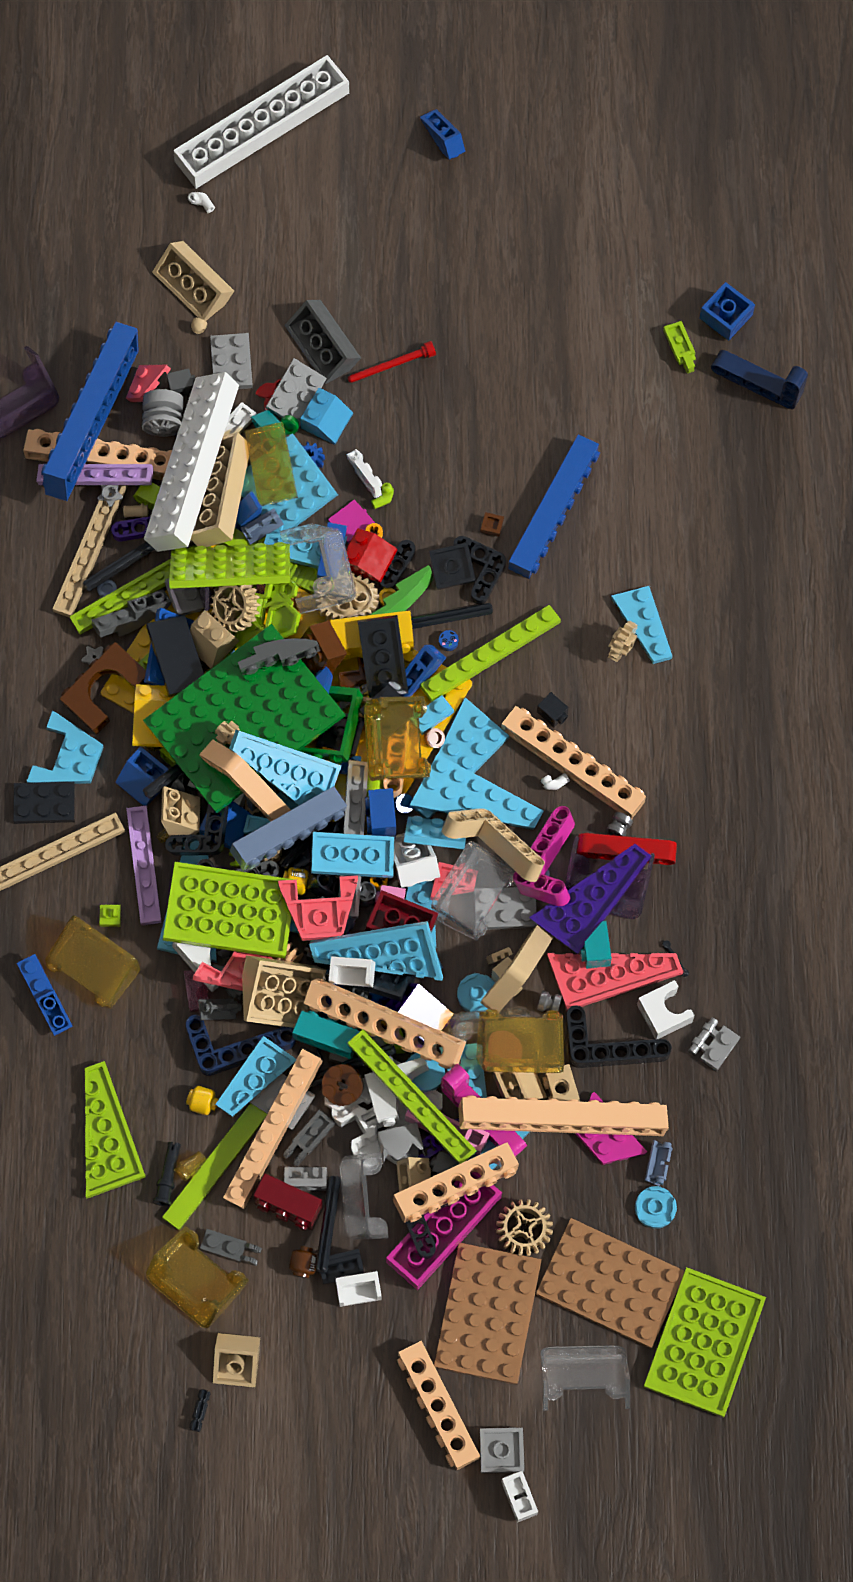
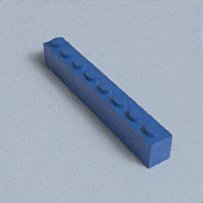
[508,434,600,579]

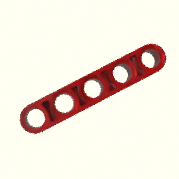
[577,833,677,865]

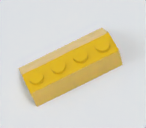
[331,611,414,660]

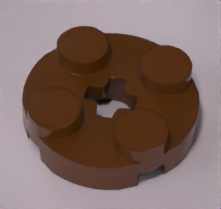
[322,1064,364,1106]

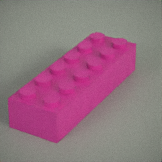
[386,1172,502,1291]

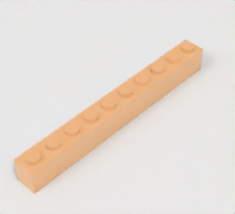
[459,1096,669,1136]

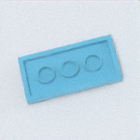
[311,832,394,878]

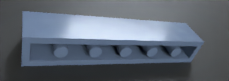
[230,786,347,871]

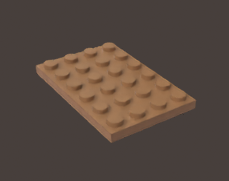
[536,1218,685,1349]
[434,1243,542,1385]

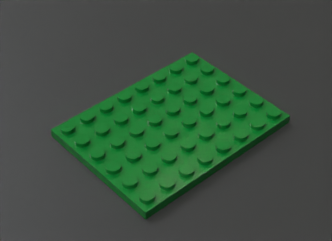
[143,624,345,813]

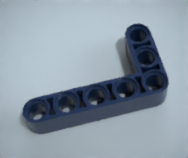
[711,350,808,409]
[186,1015,296,1076]

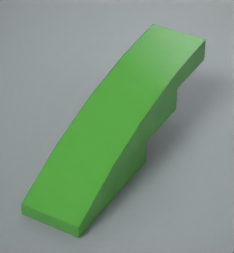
[370,565,433,615]

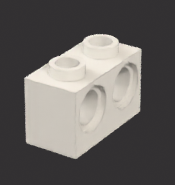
[501,1471,538,1523]

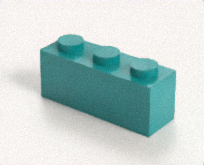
[292,1011,360,1059]

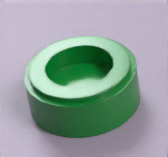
[280,415,299,435]

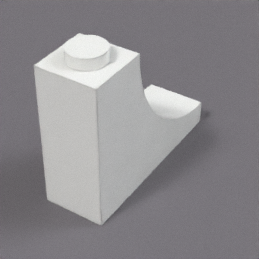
[172,942,218,992]
[365,1058,429,1127]

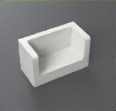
[329,956,376,987]
[336,1271,382,1307]

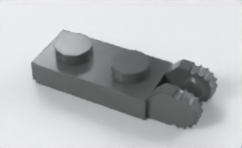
[283,1110,335,1167]
[200,1229,262,1266]

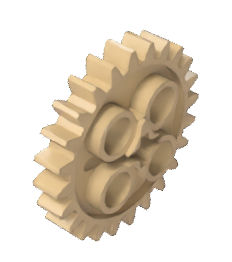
[315,572,379,621]

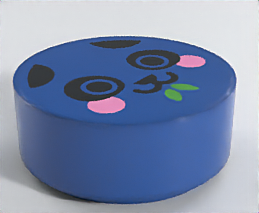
[439,630,459,651]

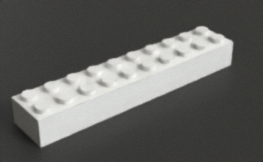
[173,55,349,188]
[144,372,239,552]

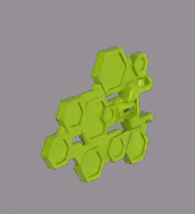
[215,580,301,658]

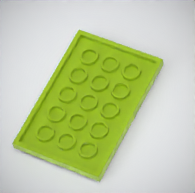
[169,542,290,589]
[163,862,294,959]
[644,1267,766,1418]

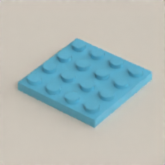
[241,433,338,534]

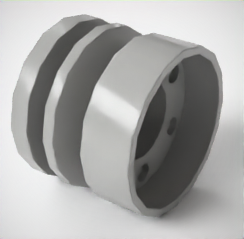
[142,389,183,437]

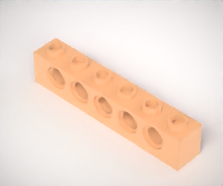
[393,1142,519,1223]
[397,1341,480,1470]

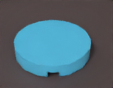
[457,973,495,1014]
[406,1053,445,1093]
[635,1186,677,1229]

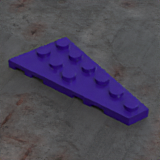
[529,844,652,955]

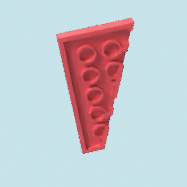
[547,953,683,1011]

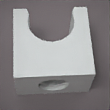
[637,980,694,1039]

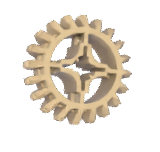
[209,585,260,632]
[496,1200,553,1256]

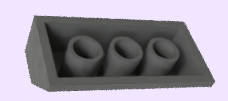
[284,300,361,384]

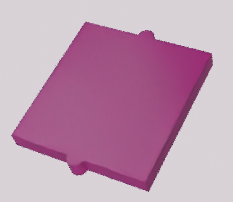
[328,499,375,544]

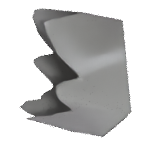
[377,1123,425,1166]

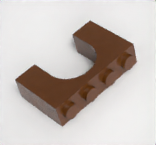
[60,642,147,735]

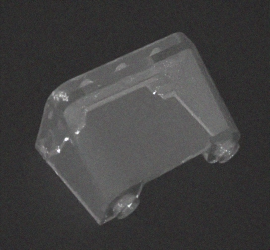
[431,841,516,941]
[340,1152,388,1240]

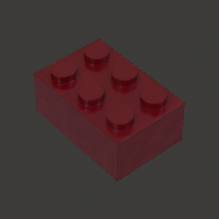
[365,890,438,933]
[254,1174,323,1231]

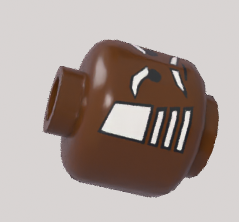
[289,1246,317,1278]

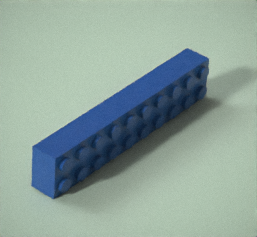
[41,322,139,501]

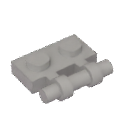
[689,1018,741,1071]

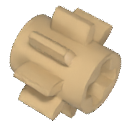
[215,721,240,746]

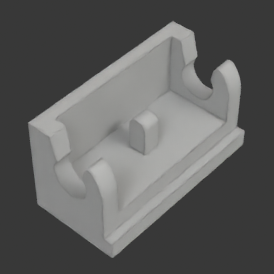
[284,1167,327,1191]

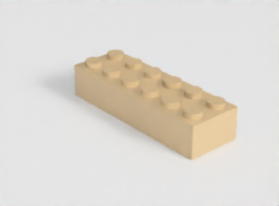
[190,432,251,547]

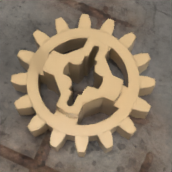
[608,620,638,662]

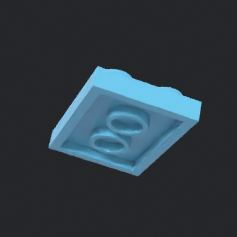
[404,816,466,849]

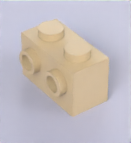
[396,1157,431,1203]

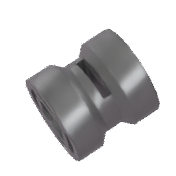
[606,812,633,836]
[359,882,376,907]
[537,990,562,1015]

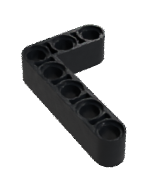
[566,1005,672,1068]

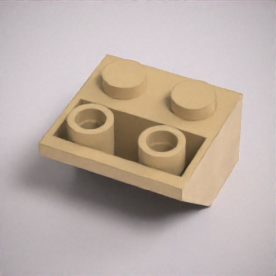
[161,786,200,836]
[493,1060,547,1100]

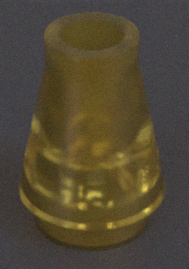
[175,1151,206,1181]

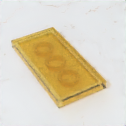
[245,422,298,506]

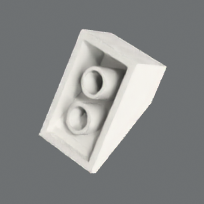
[393,833,441,888]

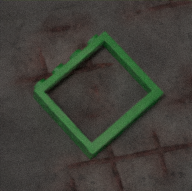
[300,686,363,764]

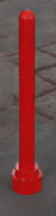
[348,341,436,383]

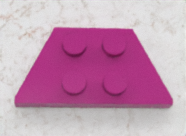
[575,1092,647,1165]

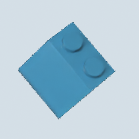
[300,388,353,445]

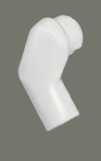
[188,192,215,213]
[541,773,570,790]

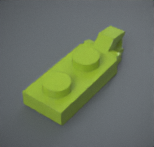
[663,321,696,374]

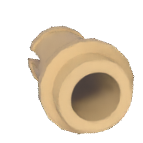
[123,503,149,518]

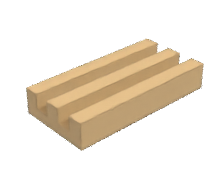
[486,947,513,964]

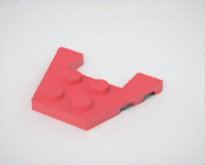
[278,875,358,941]
[193,951,273,991]

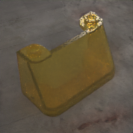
[364,696,431,781]
[45,915,140,1009]
[476,1009,564,1073]
[146,1226,249,1328]

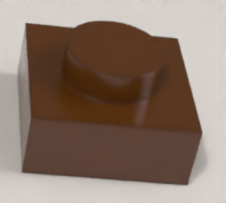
[480,512,504,537]

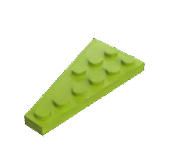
[85,1061,146,1199]

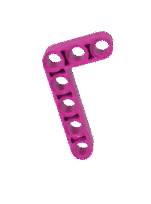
[513,806,575,906]
[441,1064,527,1157]

